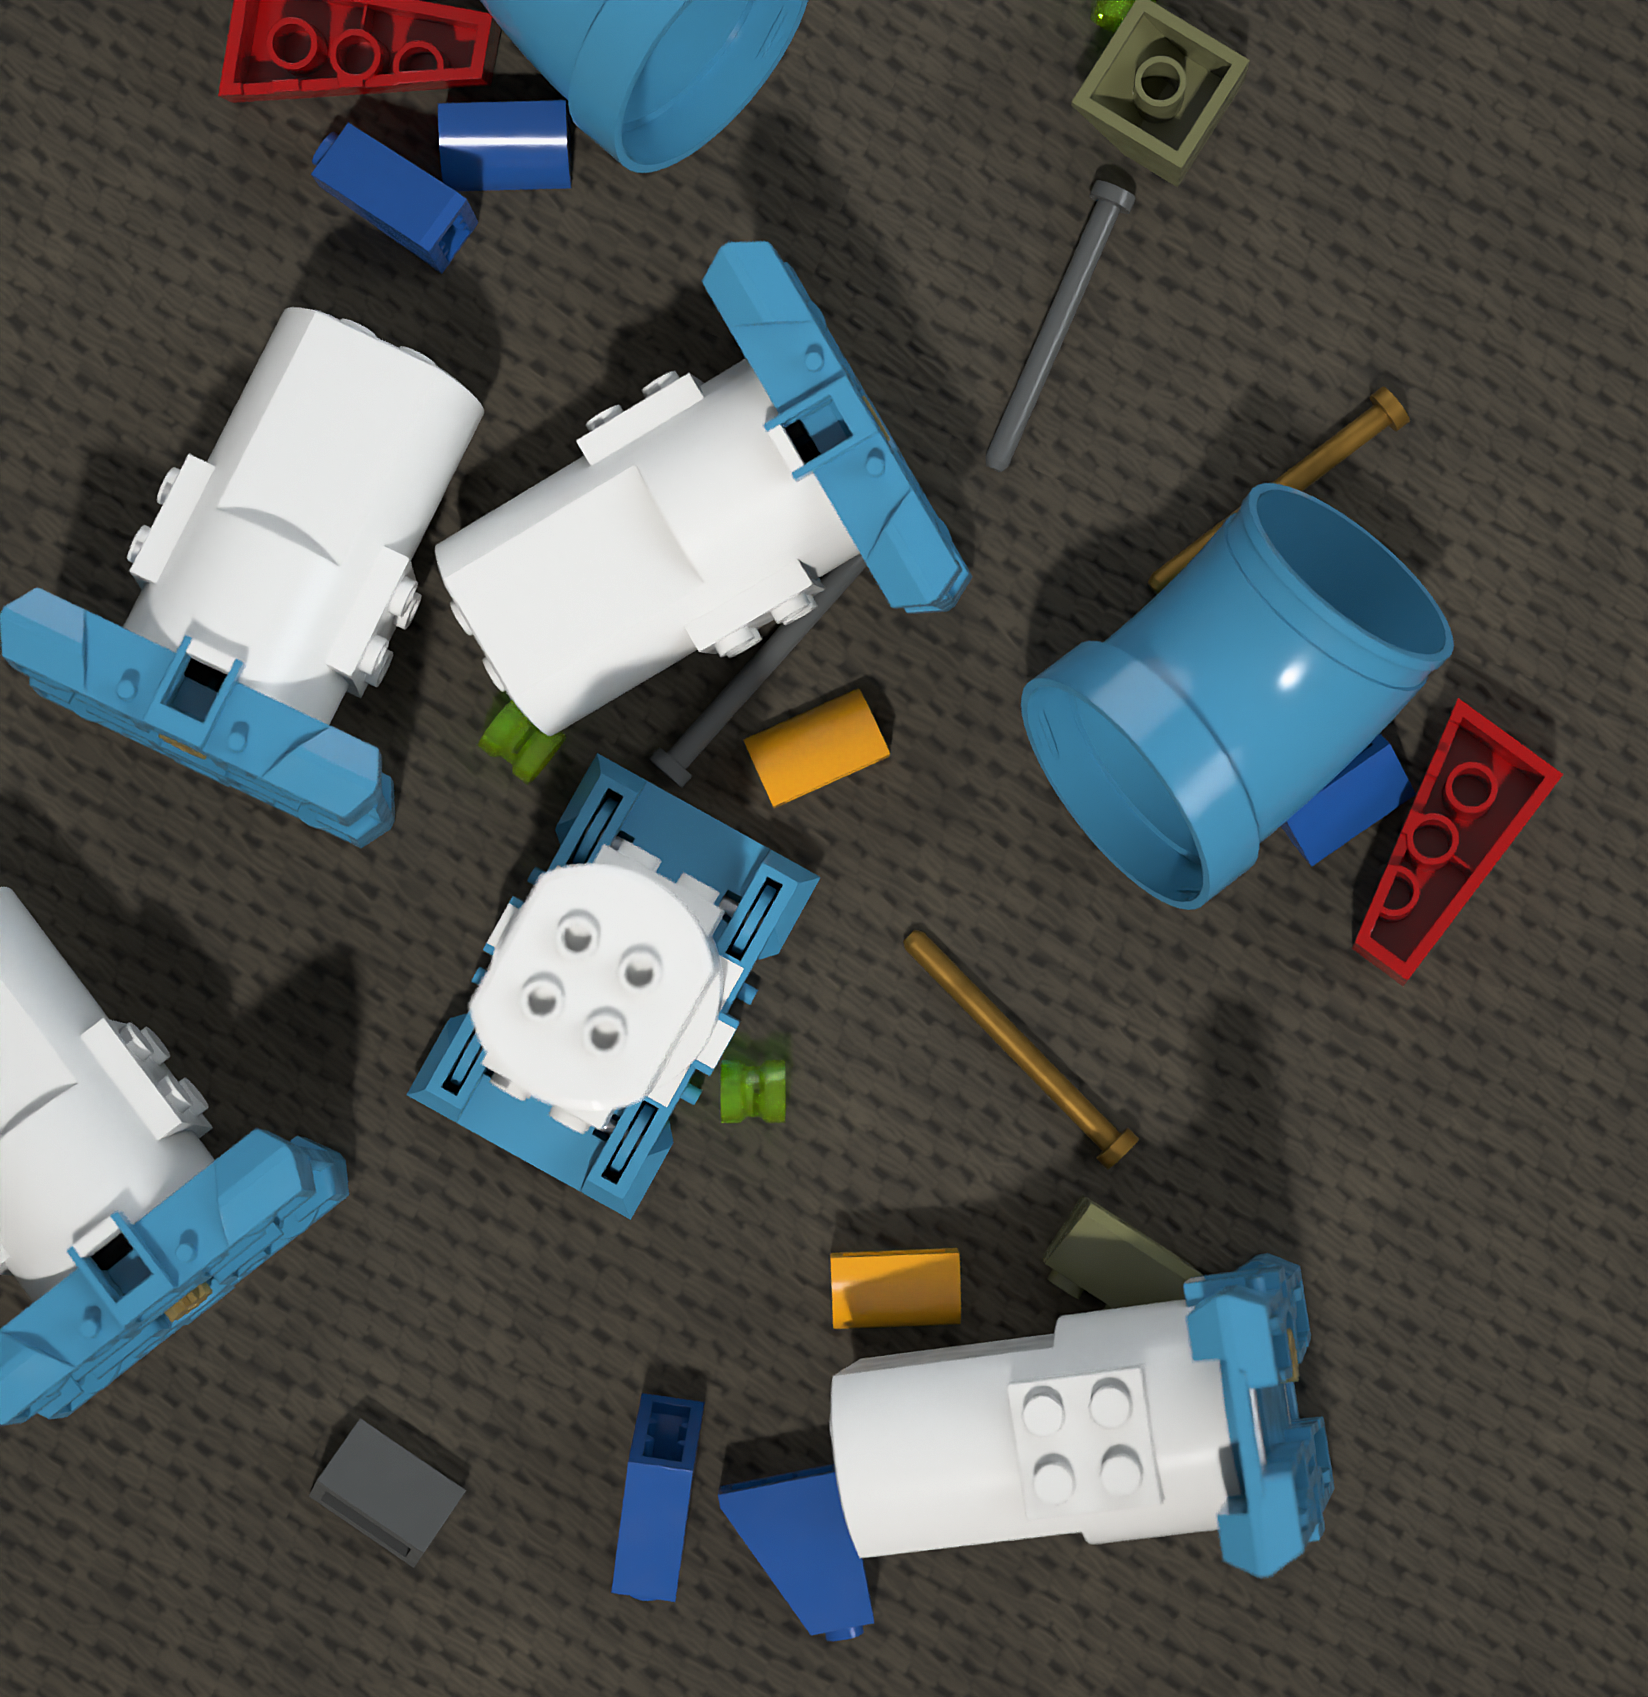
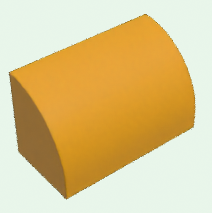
[743,688,890,808]
[830,1248,961,1329]

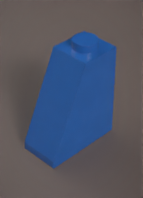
[311,122,478,274]
[611,1393,705,1602]
[718,1464,874,1641]

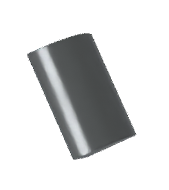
[309,1418,466,1568]

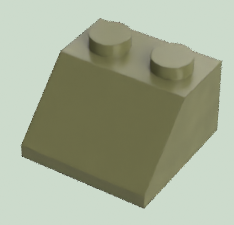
[1071,0,1250,187]
[1041,1195,1202,1310]

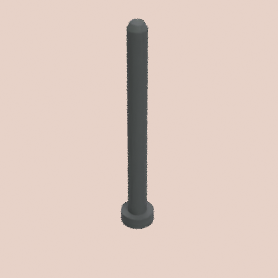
[985,180,1136,472]
[649,554,867,788]

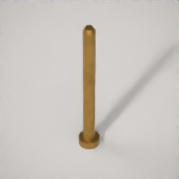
[1148,386,1410,595]
[903,930,1139,1170]

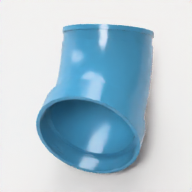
[480,0,808,173]
[1021,483,1454,910]

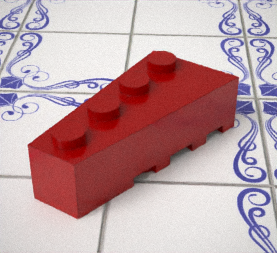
[218,0,501,103]
[1352,698,1564,986]

